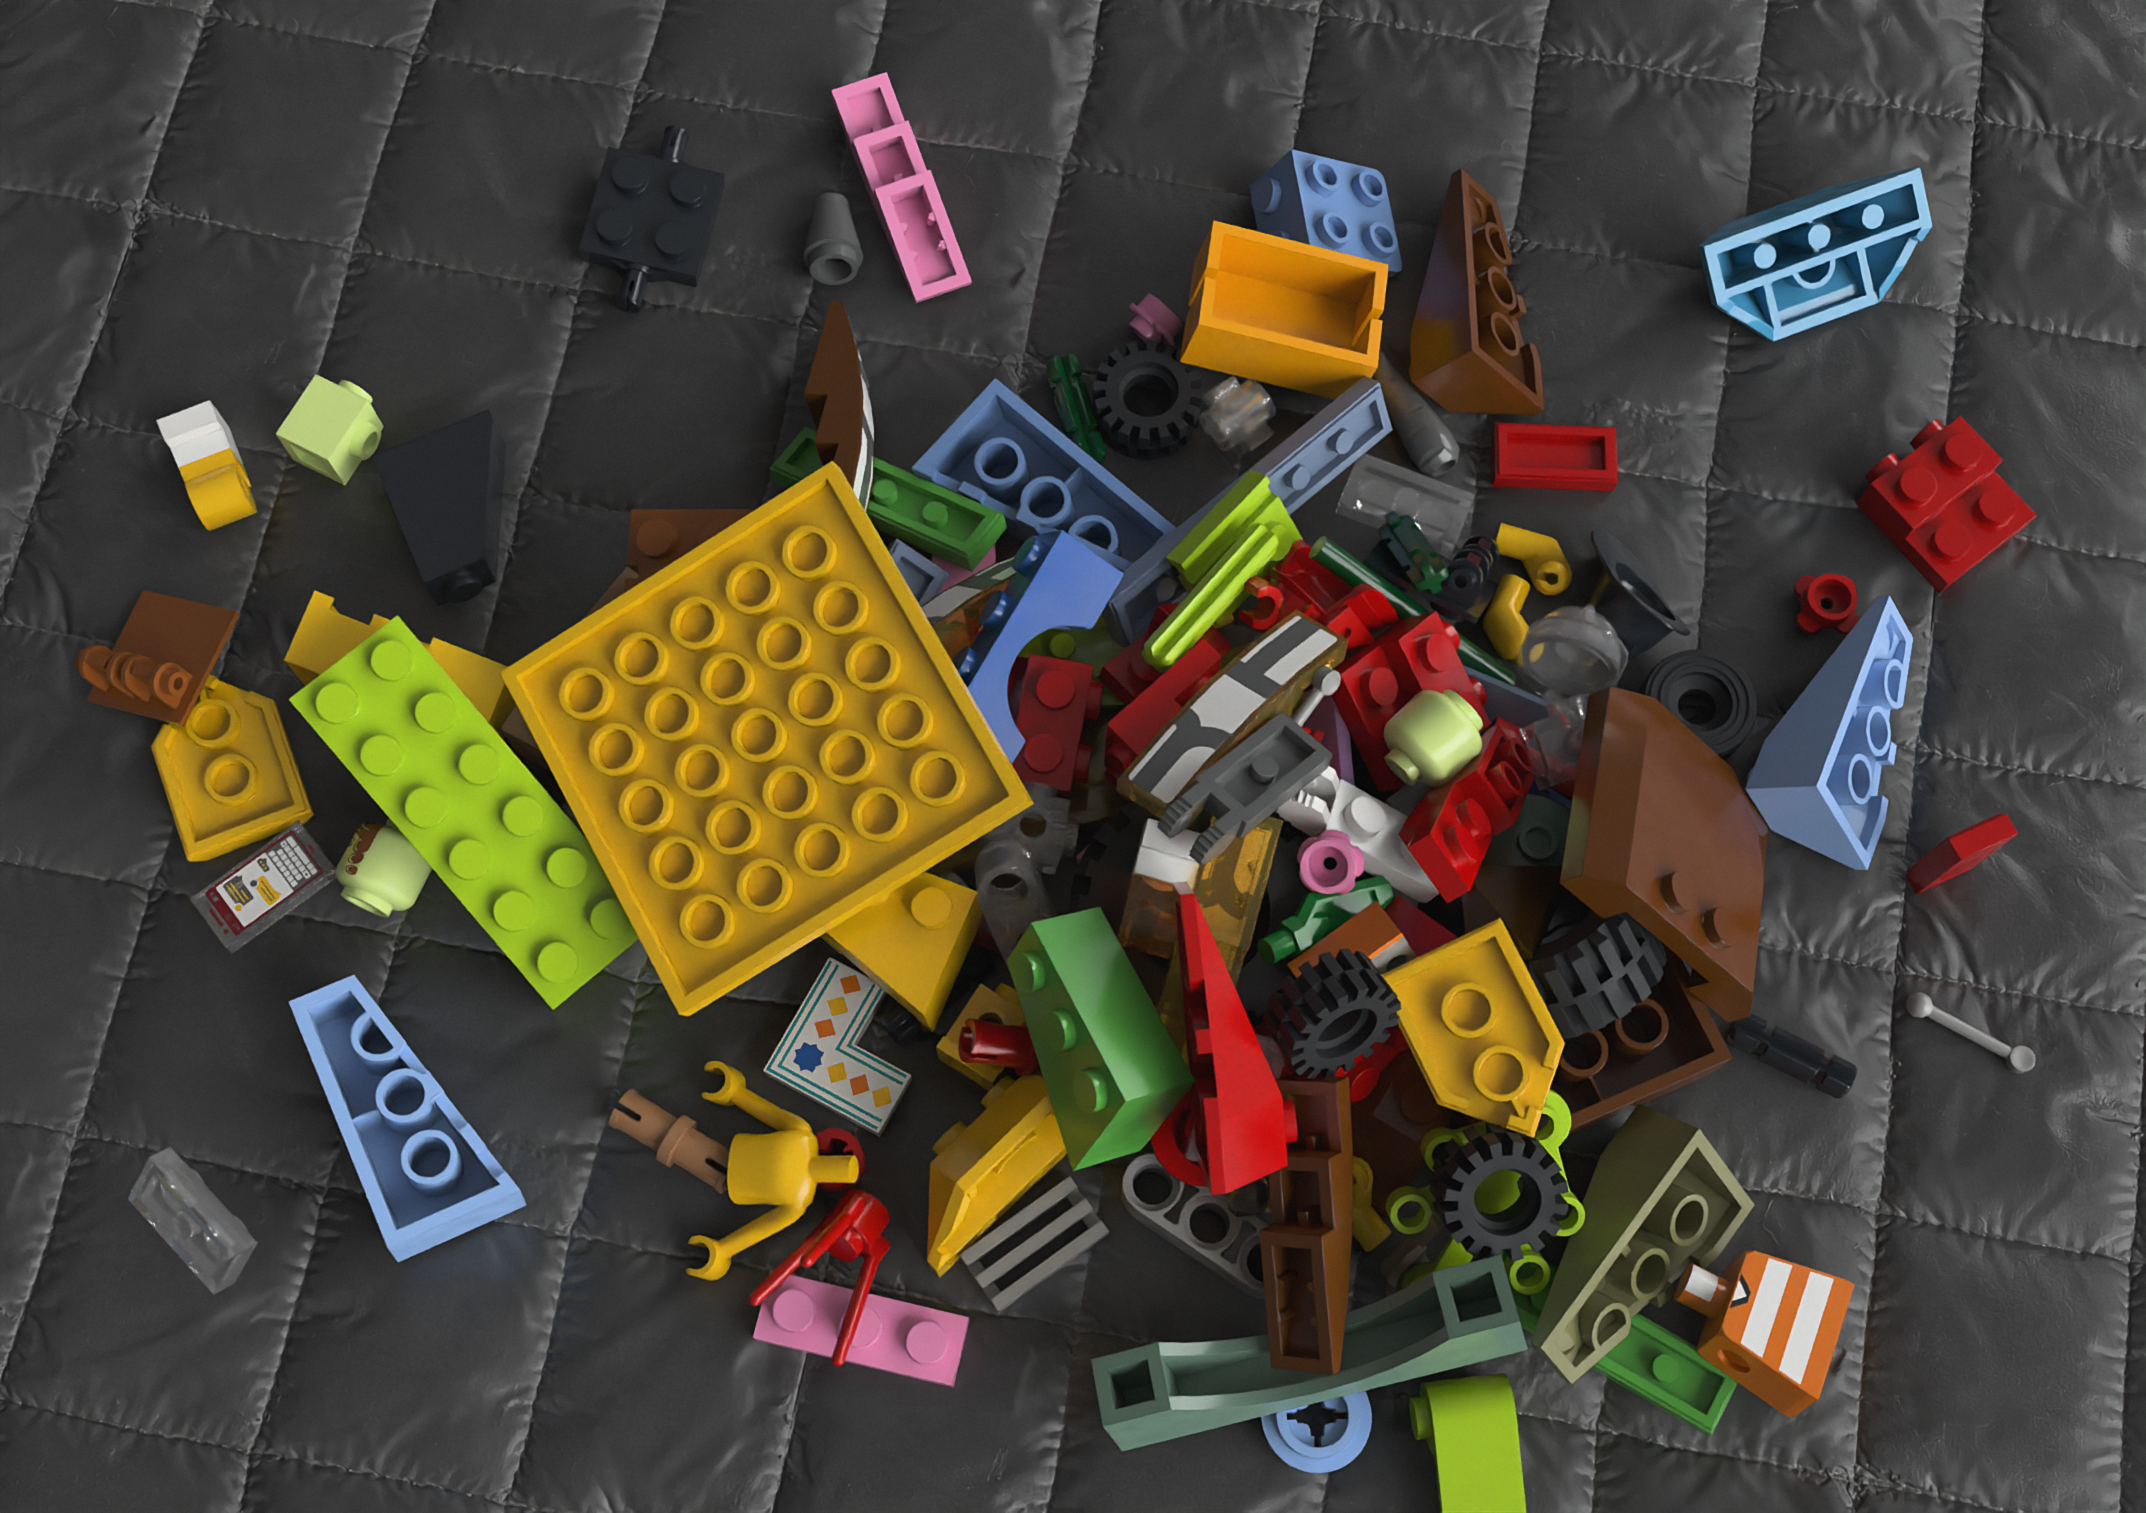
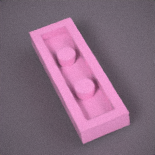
[753,1270,970,1387]

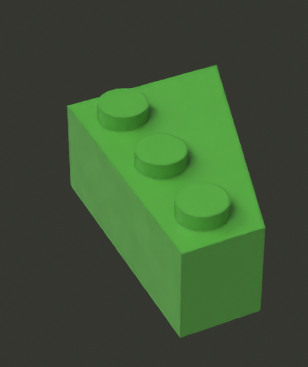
[1007,907,1195,1171]

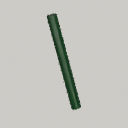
[1309,536,1516,686]

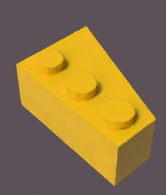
[284,590,516,740]
[820,871,985,1033]

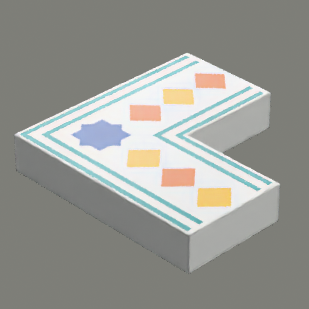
[763,957,912,1137]

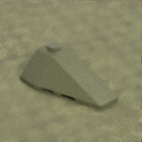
[1531,1104,1754,1384]

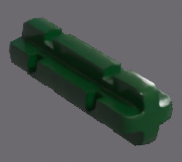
[1046,353,1106,464]
[1378,511,1449,595]

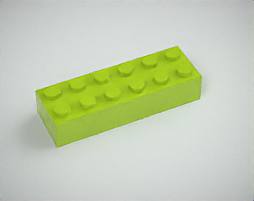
[289,615,639,1010]

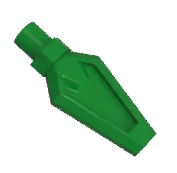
[1257,876,1394,965]

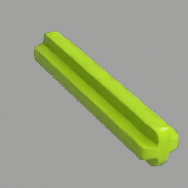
[1142,523,1279,673]

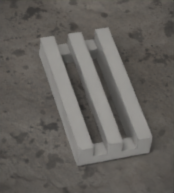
[960,1176,1109,1313]

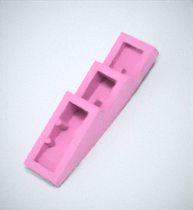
[831,72,972,304]

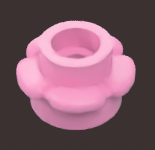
[1128,293,1184,346]
[1297,830,1364,895]

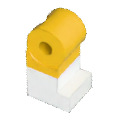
[156,400,257,531]

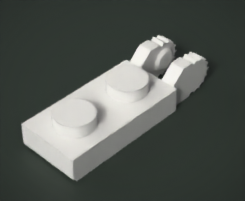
[1276,766,1439,903]

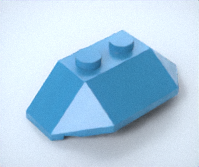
[1698,168,1932,342]

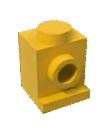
[936,983,1026,1091]

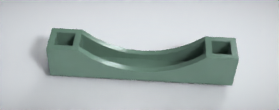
[1091,1255,1528,1451]

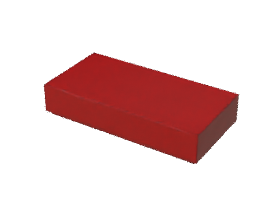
[1491,422,1618,492]
[1905,813,2018,894]

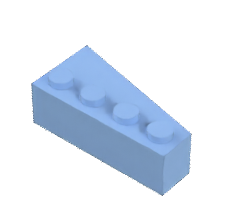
[288,975,526,1262]

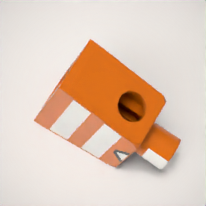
[1674,1251,1855,1418]

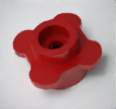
[1793,573,1859,635]

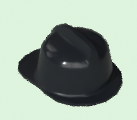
[1585,528,1691,661]

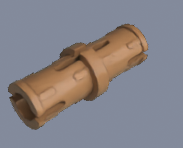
[608,1088,730,1194]

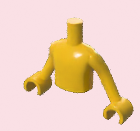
[685,1061,859,1281]

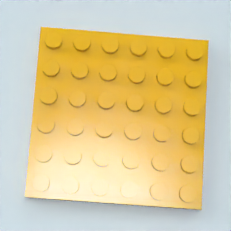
[500,461,1034,1016]

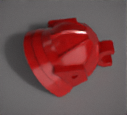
[1239,540,1399,665]

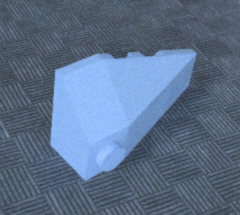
[1745,595,1913,870]

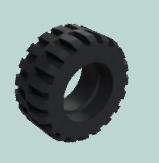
[1069,787,1312,1026]

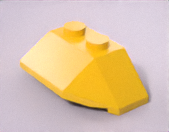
[927,1069,1067,1278]

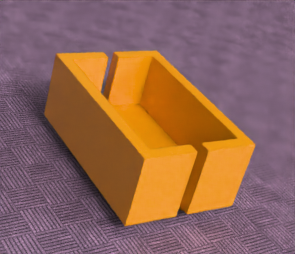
[1180,220,1389,400]

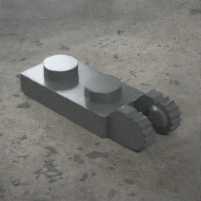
[1157,712,1333,866]

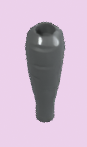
[1371,348,1460,477]

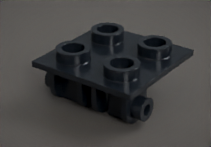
[1362,535,1500,624]

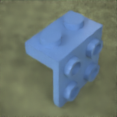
[1249,149,1402,278]

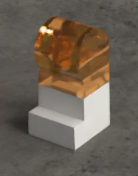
[1116,818,1201,959]

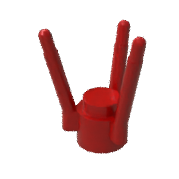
[748,1189,890,1366]

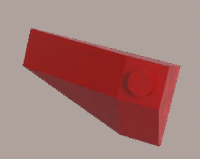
[1173,882,1297,1195]

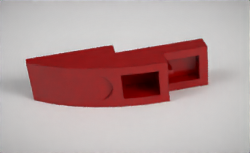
[1398,724,1535,903]

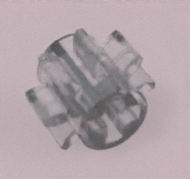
[1200,376,1276,454]

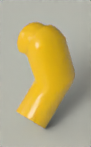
[1495,523,1572,595]
[1482,574,1540,666]
[1352,1156,1392,1253]

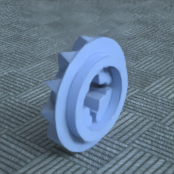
[1260,1391,1372,1474]

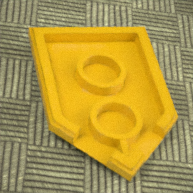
[151,675,314,862]
[1382,918,1565,1138]

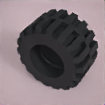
[1524,888,1666,1039]

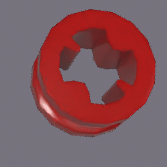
[815,1128,865,1193]

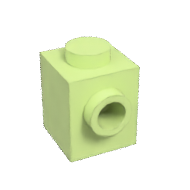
[276,374,384,485]

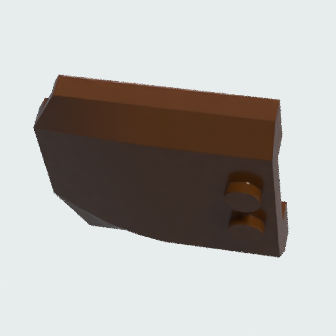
[1560,686,1769,1022]

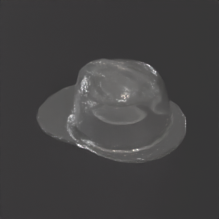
[1517,603,1628,706]

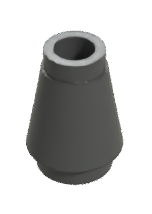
[803,193,863,285]

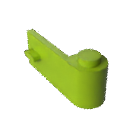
[1409,1373,1526,1513]

